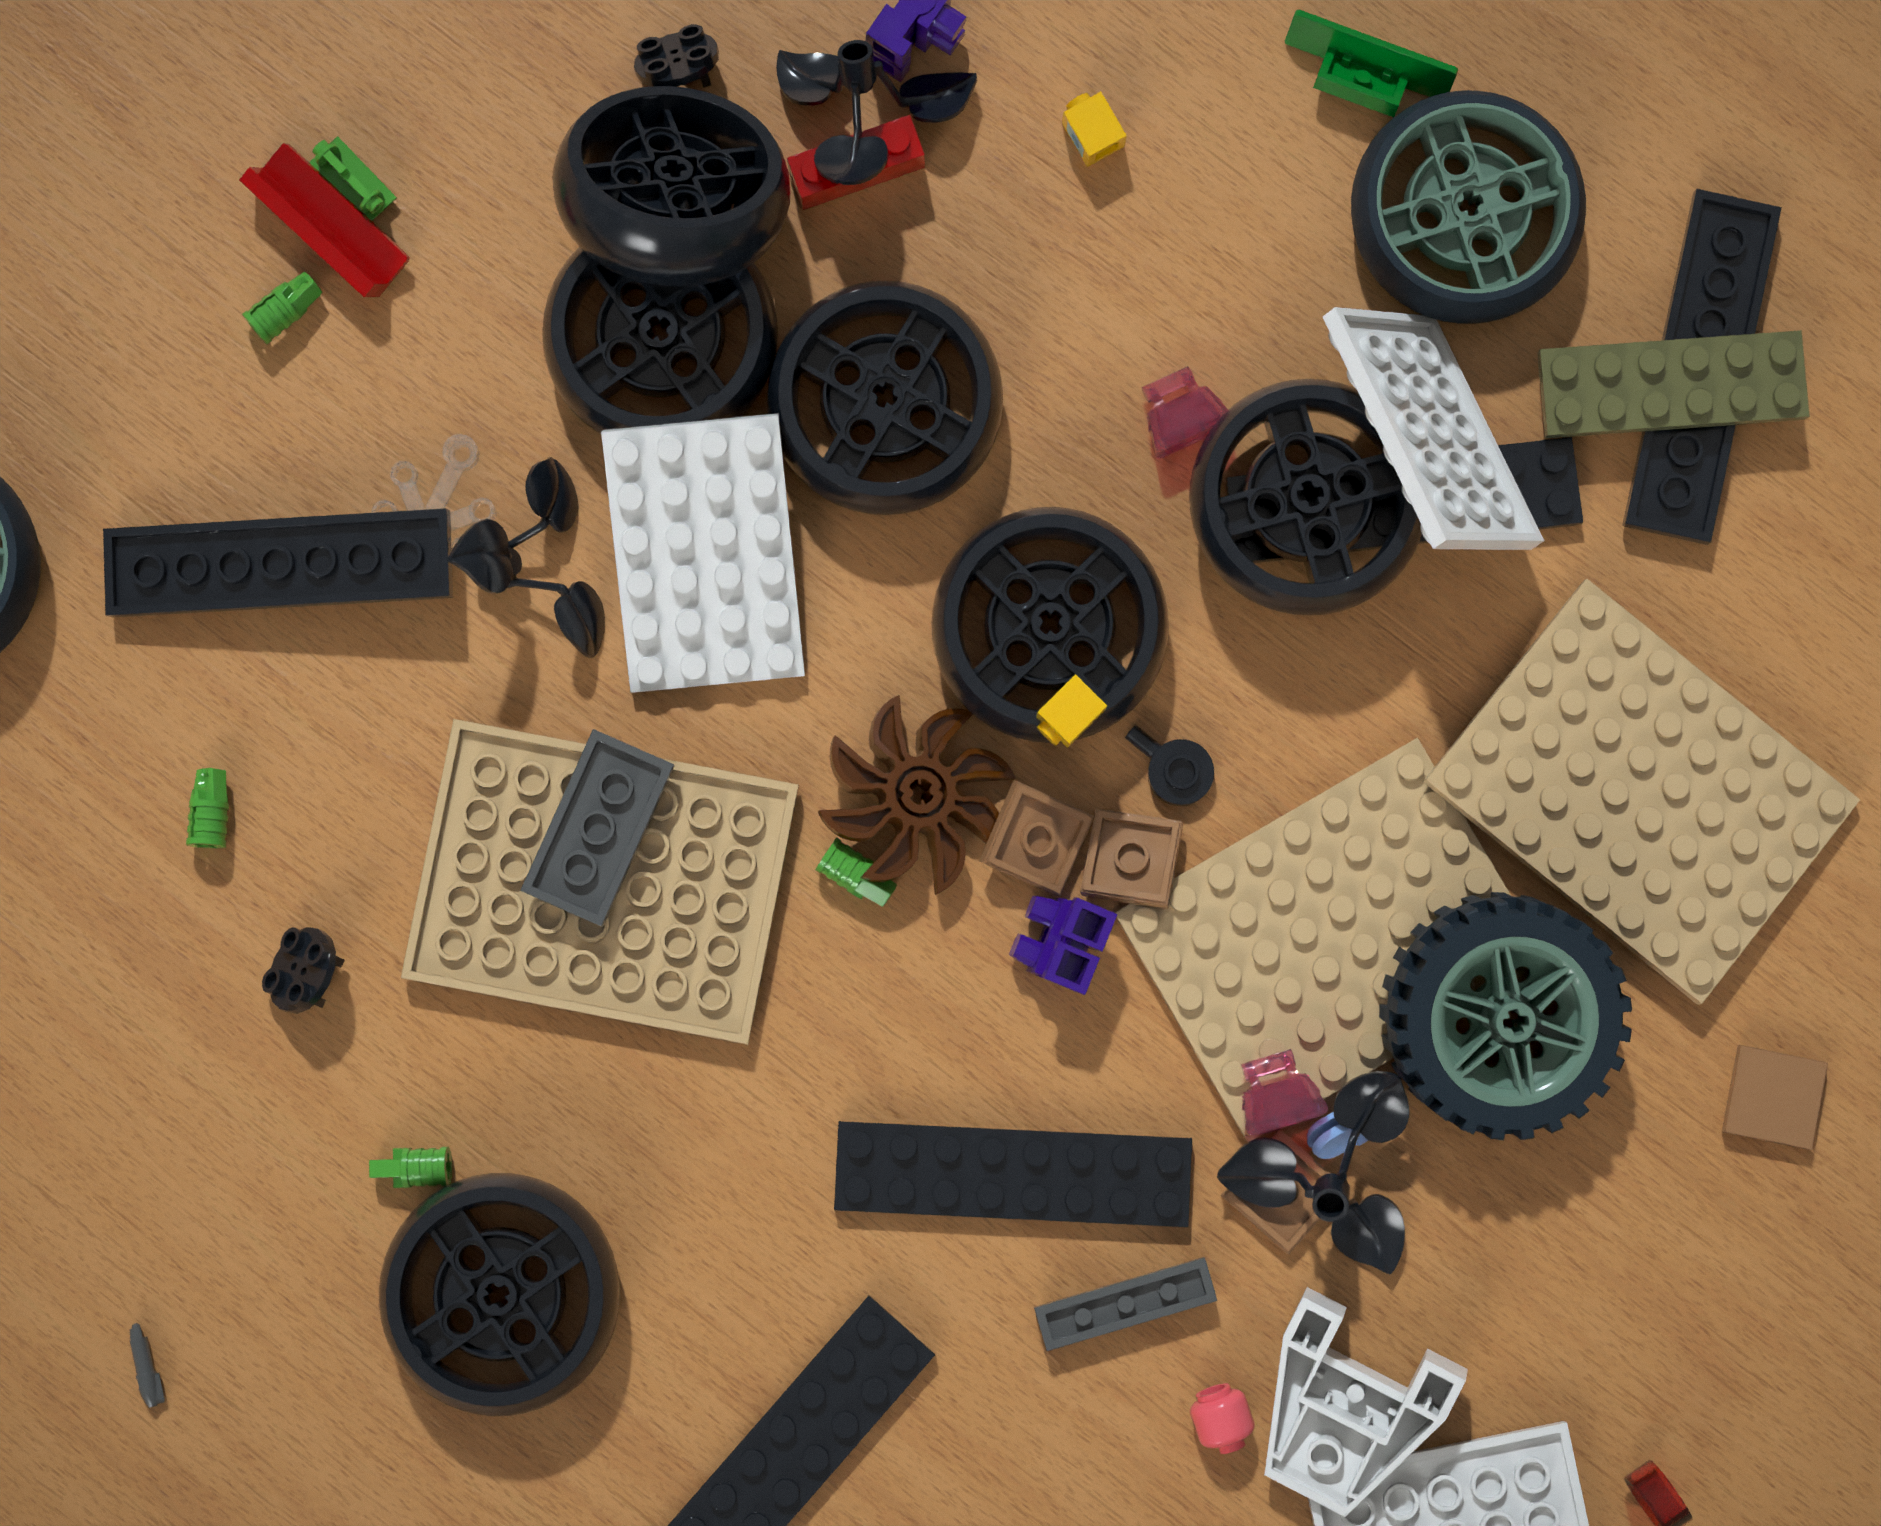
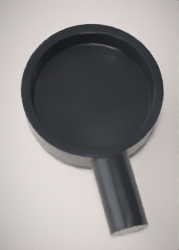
[1125,724,1214,806]

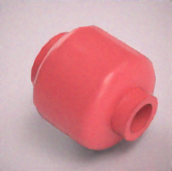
[1190,1383,1255,1454]

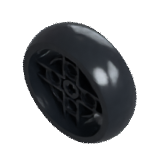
[552,86,791,286]
[542,247,778,433]
[767,281,1003,515]
[1189,379,1422,615]
[931,507,1169,743]
[379,1173,620,1416]

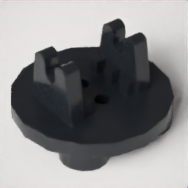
[634,24,719,88]
[262,927,345,1014]

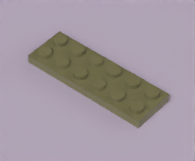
[1537,330,1810,438]

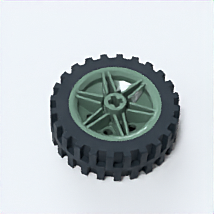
[1379,892,1632,1141]

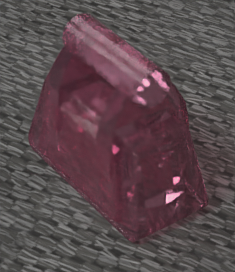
[1142,366,1228,459]
[1241,1049,1328,1138]

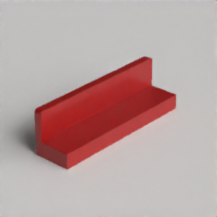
[239,143,410,297]

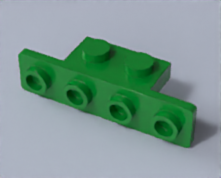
[1285,10,1458,118]

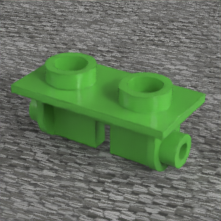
[309,136,397,221]

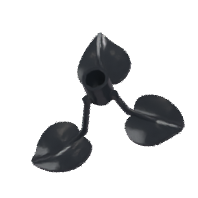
[776,40,977,185]
[447,457,605,658]
[1217,1071,1410,1274]

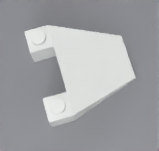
[1264,1287,1468,1517]

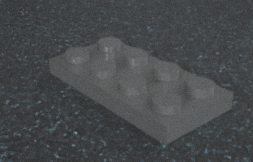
[520,729,675,927]

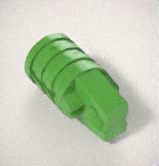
[242,272,322,345]
[186,768,229,849]
[815,837,897,907]
[369,1147,452,1188]

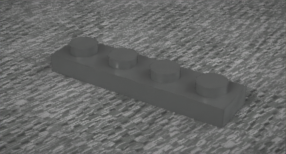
[1034,1257,1218,1351]

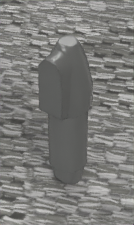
[129,1323,165,1408]

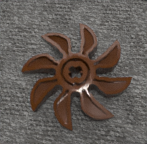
[818,695,1016,895]

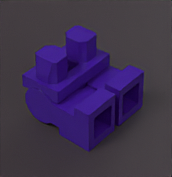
[866,0,967,83]
[1009,896,1118,995]

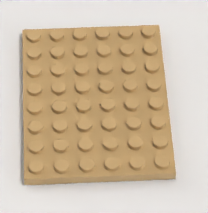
[1423,579,1860,1005]
[401,719,799,1045]
[1115,738,1529,1143]

